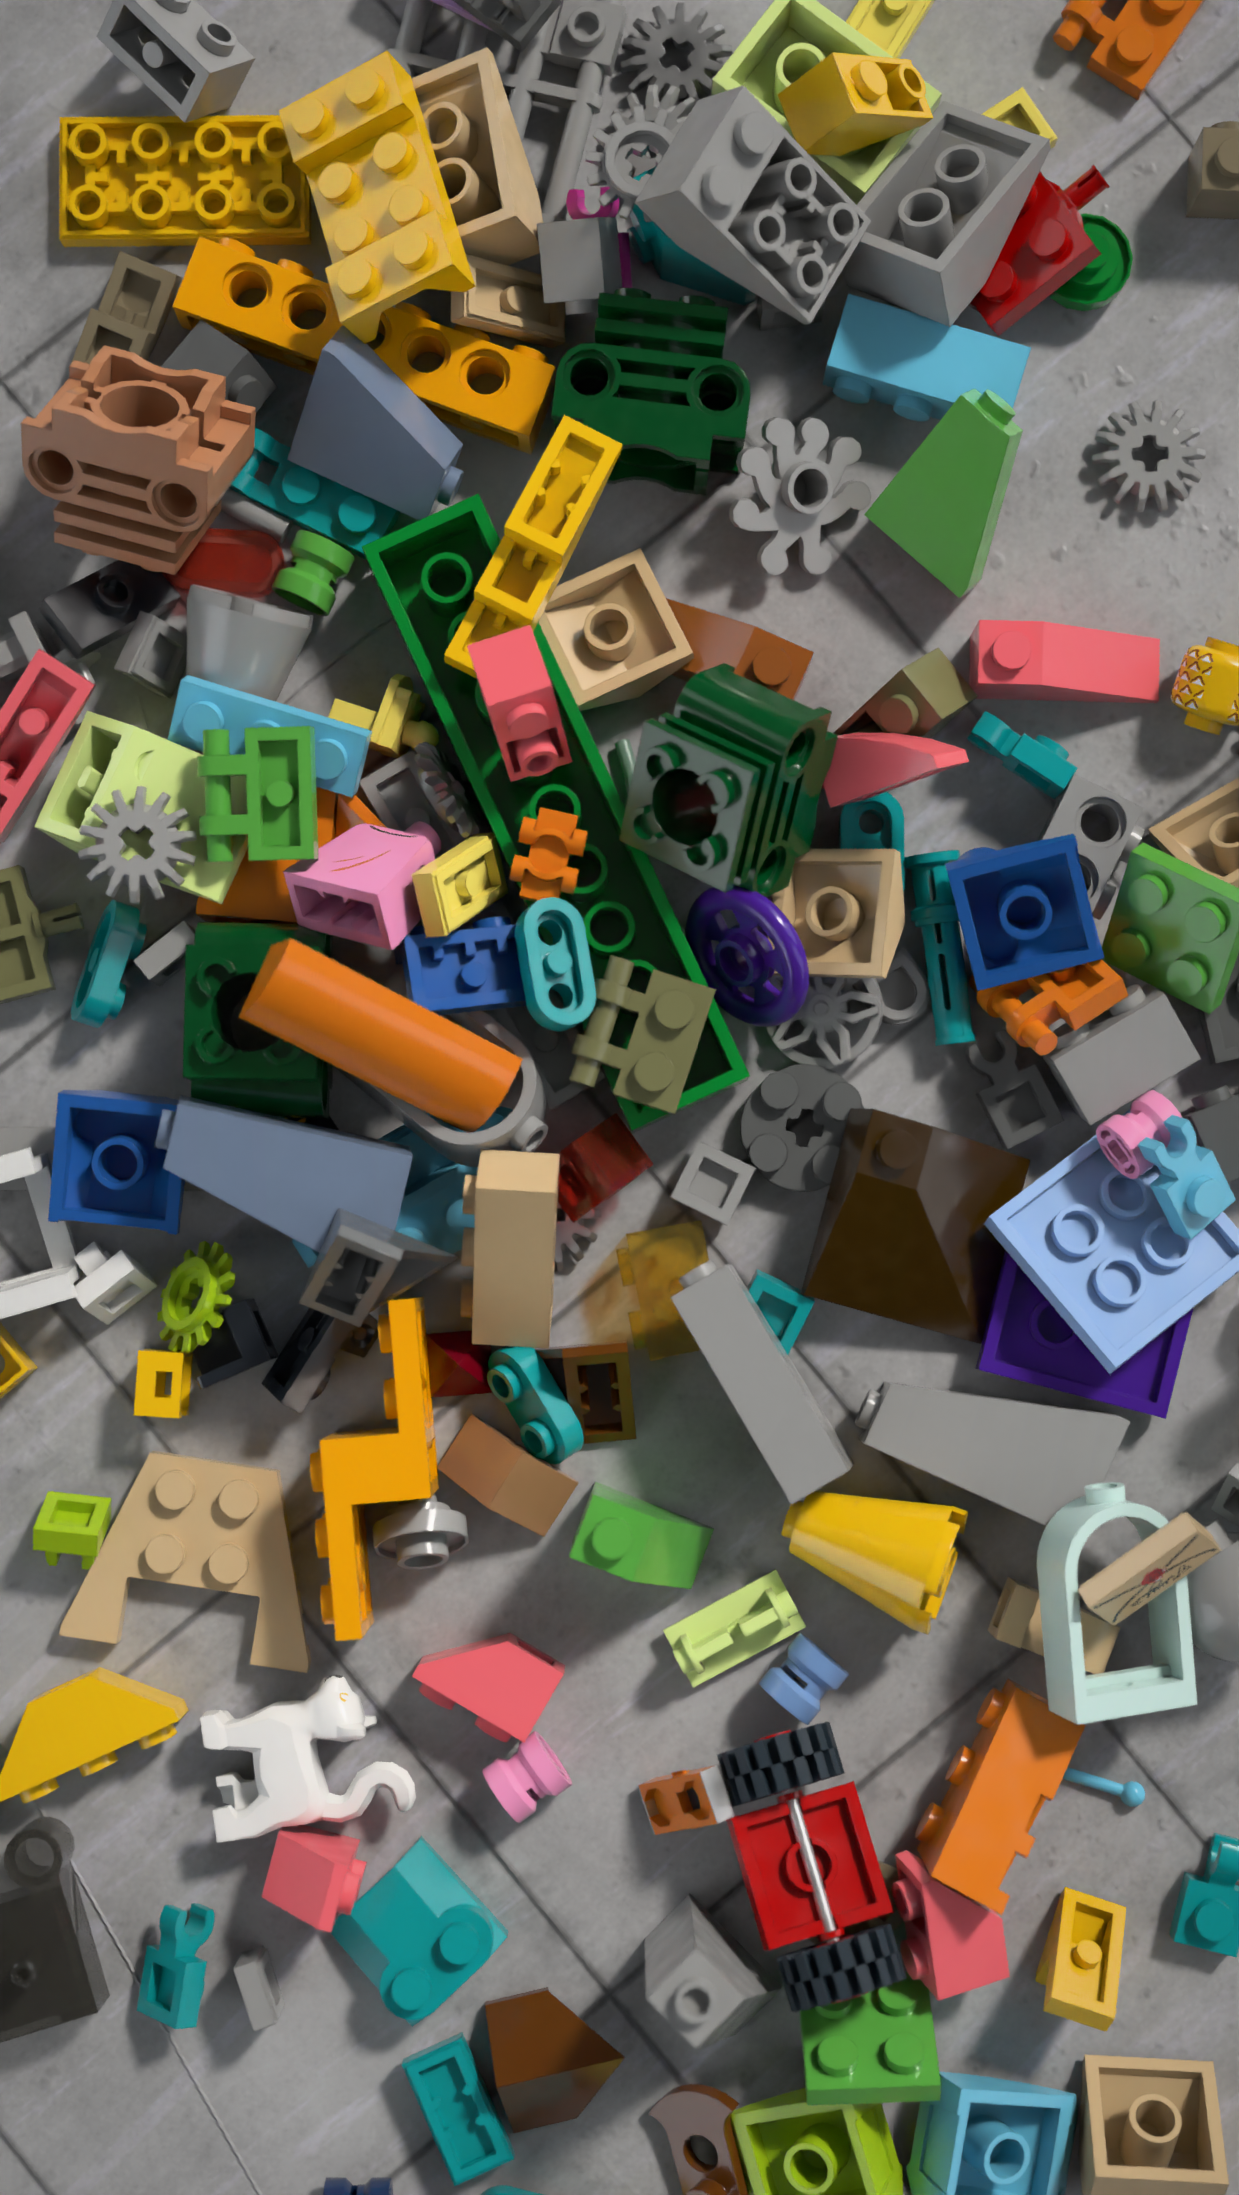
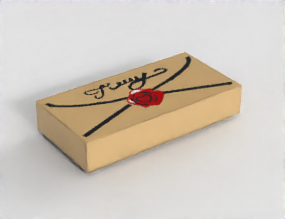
[1078,1512,1221,1626]

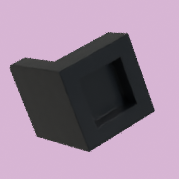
[192,1299,278,1390]

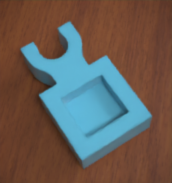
[1138,1115,1236,1240]

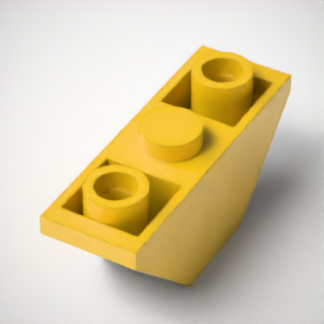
[0,1667,189,1804]

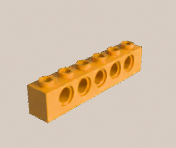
[172,236,556,455]

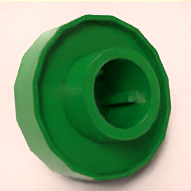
[1049,213,1133,312]

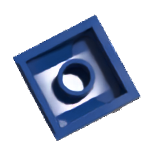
[945,834,1104,991]
[48,1090,185,1235]

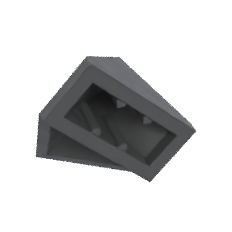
[299,1208,460,1327]

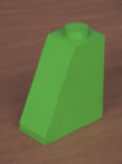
[864,389,1023,598]
[569,1482,714,1589]

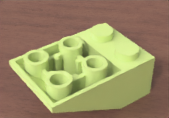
[34,711,248,904]

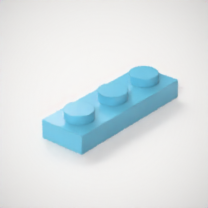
[168,675,372,797]

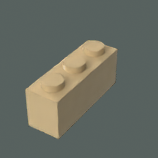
[460,1149,560,1349]

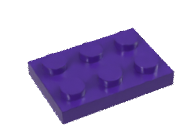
[975,1250,1193,1419]

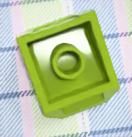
[731,2088,903,2195]

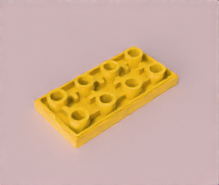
[59,115,312,247]

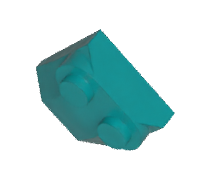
[331,1836,508,2027]

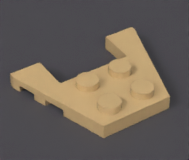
[59,1451,311,1673]

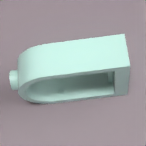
[1037,1482,1198,1725]

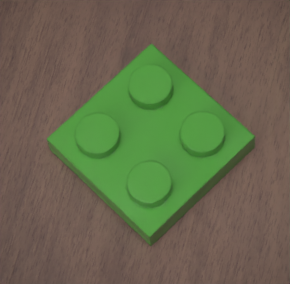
[1102,843,1239,1014]
[799,1971,941,2106]

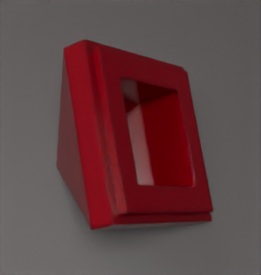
[426,1330,493,1398]

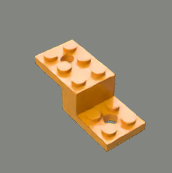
[310,1297,440,1641]

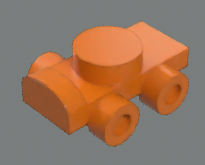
[509,807,588,902]

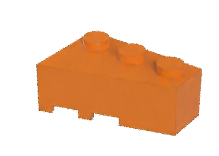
[915,1678,1086,1915]

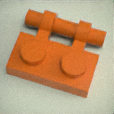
[1053,0,1205,100]
[969,959,1128,1055]

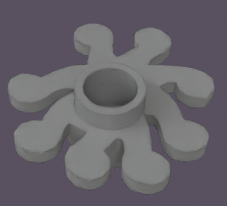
[729,417,872,576]

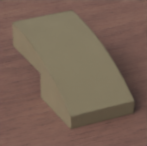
[71,251,183,364]

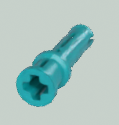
[905,850,976,1046]

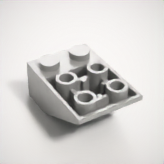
[635,85,871,324]

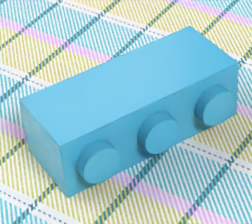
[822,293,1031,421]

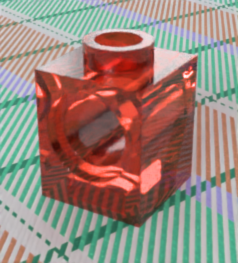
[558,1113,654,1223]

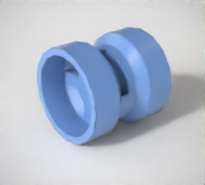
[759,1633,849,1725]

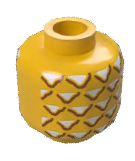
[1171,636,1239,735]

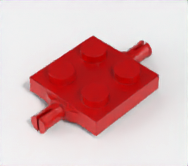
[968,165,1110,336]

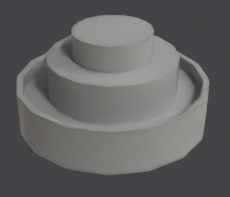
[372,1495,469,1569]

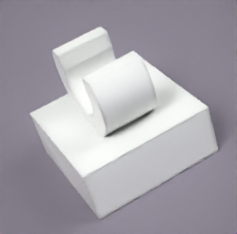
[74,1241,158,1325]

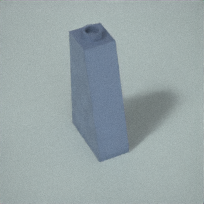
[154,1095,413,1252]

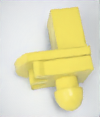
[328,674,439,759]

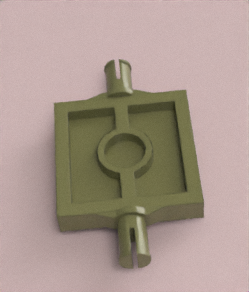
[0,865,84,1004]

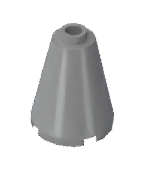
[186,585,314,755]

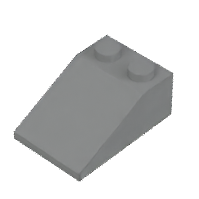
[843,101,1051,327]

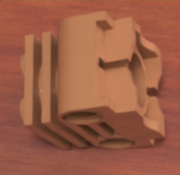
[21,345,256,575]

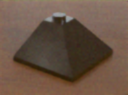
[800,1108,1030,1344]

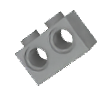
[1037,774,1145,920]

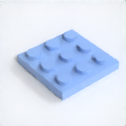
[984,1109,1239,1374]

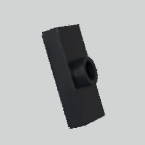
[39,560,181,660]

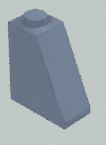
[287,326,464,520]

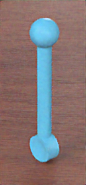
[1062,1767,1145,1807]

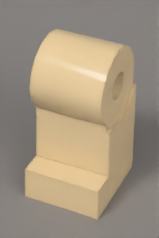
[988,1577,1121,1674]

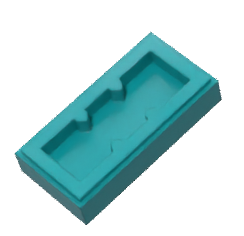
[402,2032,515,2186]

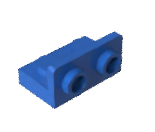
[394,917,527,1016]

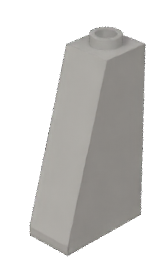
[670,1260,854,1505]
[855,1381,1130,1526]
[644,1893,781,2049]

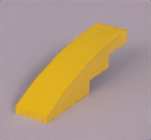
[444,415,623,679]

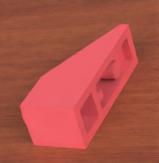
[969,620,1160,703]
[0,649,96,844]

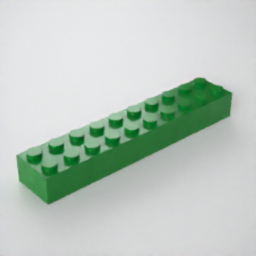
[362,493,750,1134]

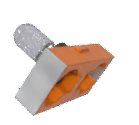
[637,1765,735,1835]

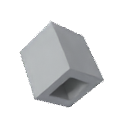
[537,217,623,315]

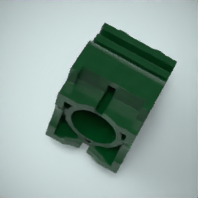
[551,288,751,495]
[619,663,838,897]
[183,922,333,1119]

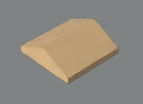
[539,548,694,711]
[767,849,905,979]

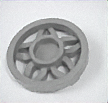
[766,976,883,1068]

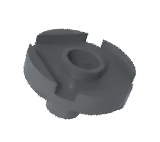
[740,1064,865,1192]

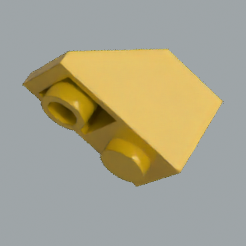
[777,52,933,156]

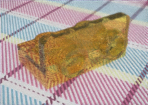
[616,1220,709,1361]

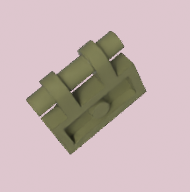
[569,955,716,1115]

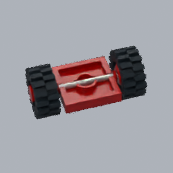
[717,1722,906,2012]

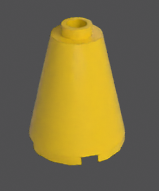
[781,1491,968,1635]

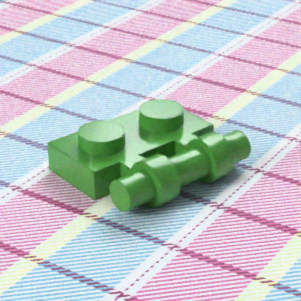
[197,726,319,862]

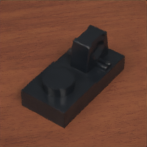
[261,1308,379,1414]

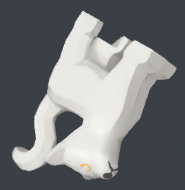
[200,1675,416,1843]

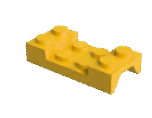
[279,51,476,344]

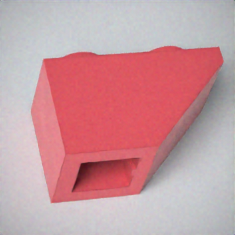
[467,625,572,782]
[412,1633,565,1743]
[261,1825,367,1933]
[892,1850,1010,2001]

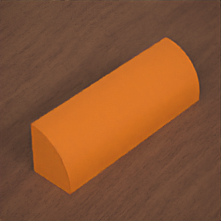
[239,938,523,1133]

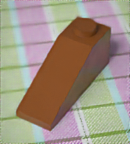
[666,598,814,701]

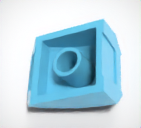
[906,2072,1078,2195]

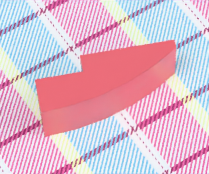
[821,732,969,808]

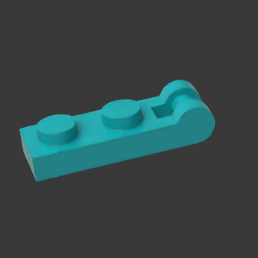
[229,428,401,560]

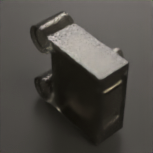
[0,1816,110,2043]

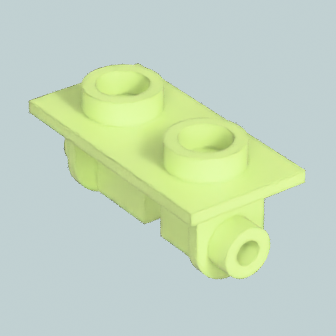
[663,1569,806,1688]

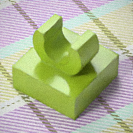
[33,1491,112,1570]

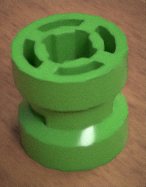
[271,530,355,616]

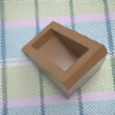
[437,1414,579,1537]

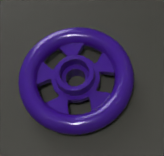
[685,885,809,1027]

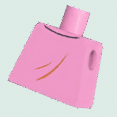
[283,821,441,950]

